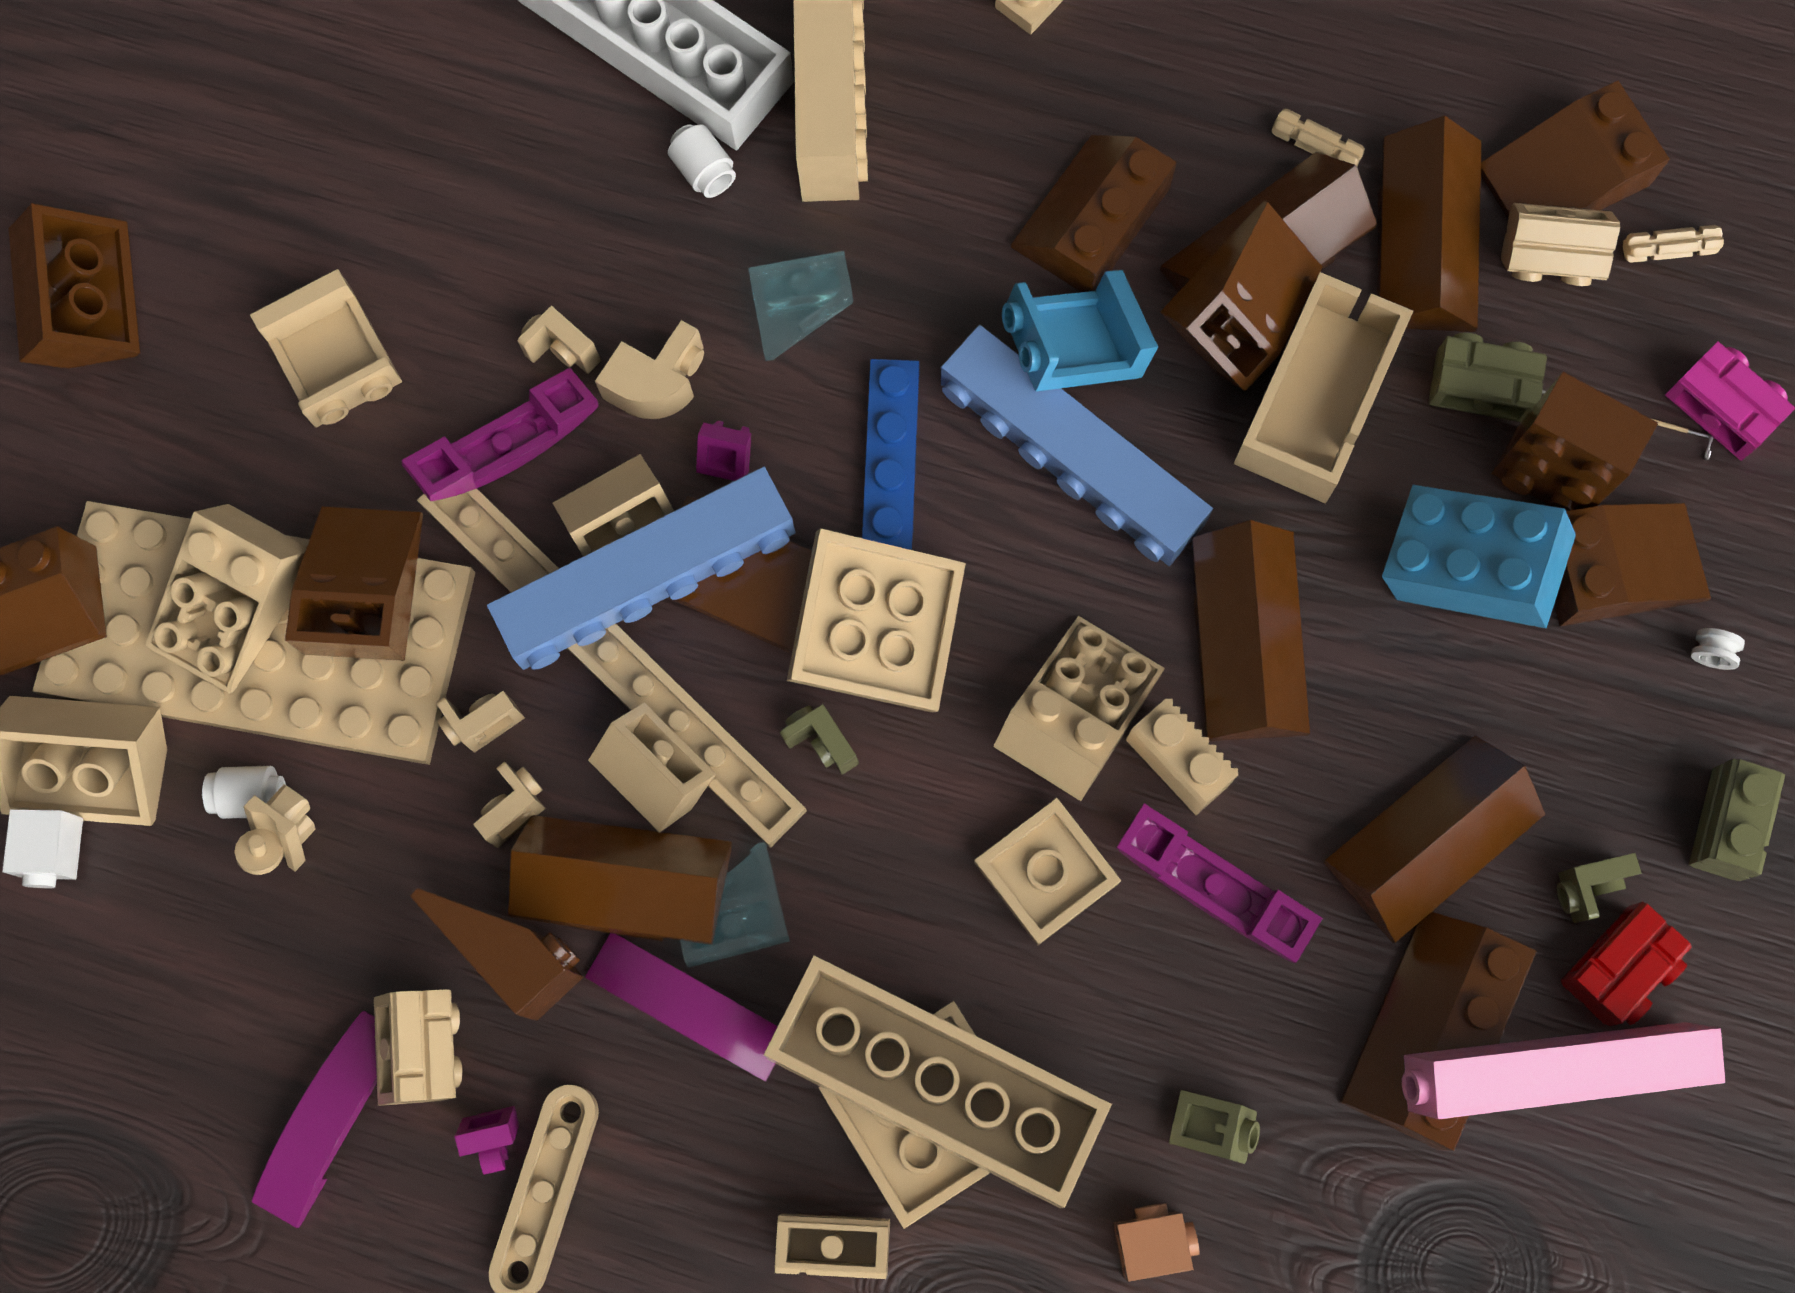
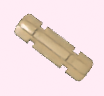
[1272,109,1365,166]
[1623,225,1724,263]

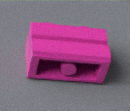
[1665,341,1795,461]

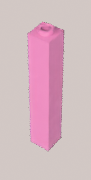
[1402,1022,1725,1119]

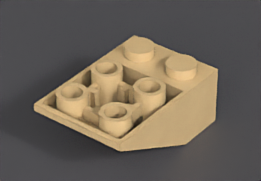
[145,504,307,694]
[993,616,1165,801]

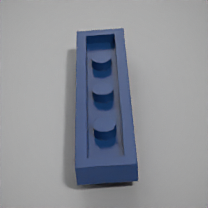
[862,359,920,550]

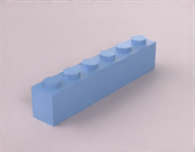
[941,325,1213,567]
[487,466,796,670]

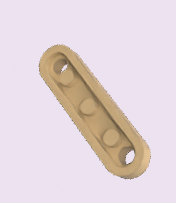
[489,1085,599,1293]

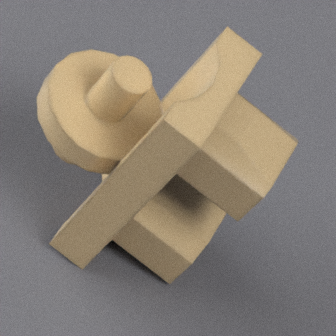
[234,784,315,875]

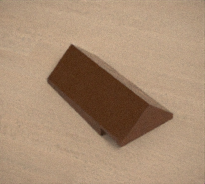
[1378,115,1481,332]
[1160,152,1377,292]
[1191,520,1310,741]
[1323,735,1546,943]
[508,815,733,945]

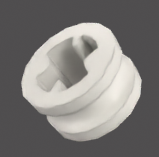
[1691,628,1745,670]

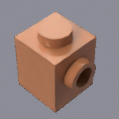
[1113,1203,1199,1282]

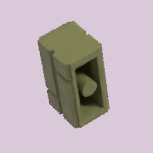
[1428,333,1547,422]
[1689,758,1785,882]

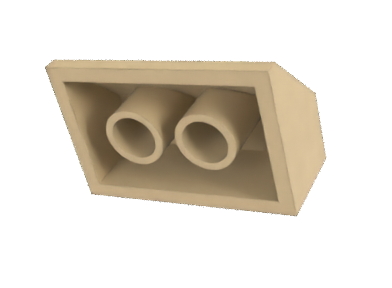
[0,696,167,826]

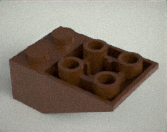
[1160,200,1323,391]
[285,506,423,661]

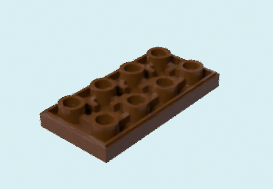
[668,496,812,654]

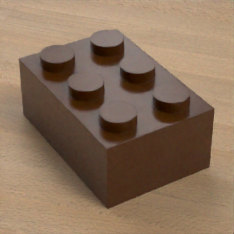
[1491,372,1658,511]

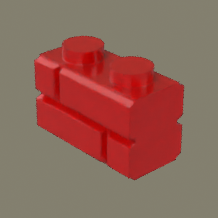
[1560,901,1692,1026]

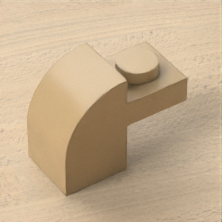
[595,320,704,419]

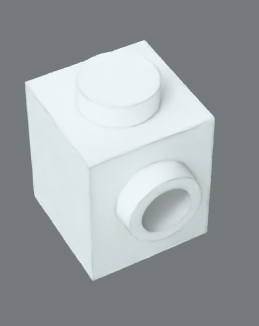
[2,810,83,888]

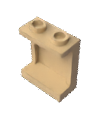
[250,269,402,428]

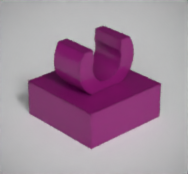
[696,421,751,481]
[454,1106,520,1174]

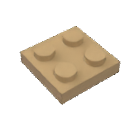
[974,798,1122,946]

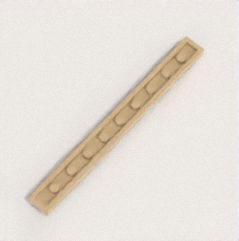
[417,488,807,848]

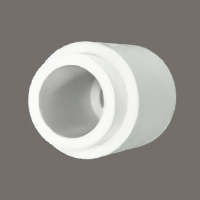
[668,124,736,198]
[202,766,286,819]

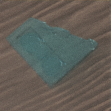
[748,251,853,361]
[680,842,790,968]

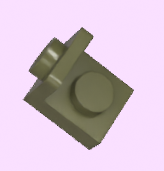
[780,704,859,775]
[1557,853,1642,923]
[1169,1090,1260,1164]

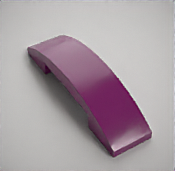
[401,367,598,502]
[1116,803,1323,963]
[585,933,778,1082]
[251,1010,377,1228]

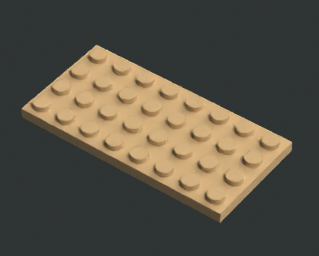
[33,501,475,765]

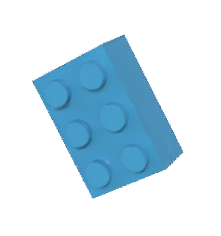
[1382,485,1576,629]

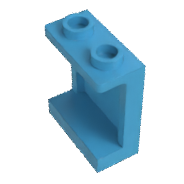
[1002,270,1158,392]

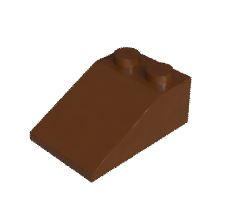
[1481,80,1670,219]
[1554,503,1711,626]
[410,888,584,1021]

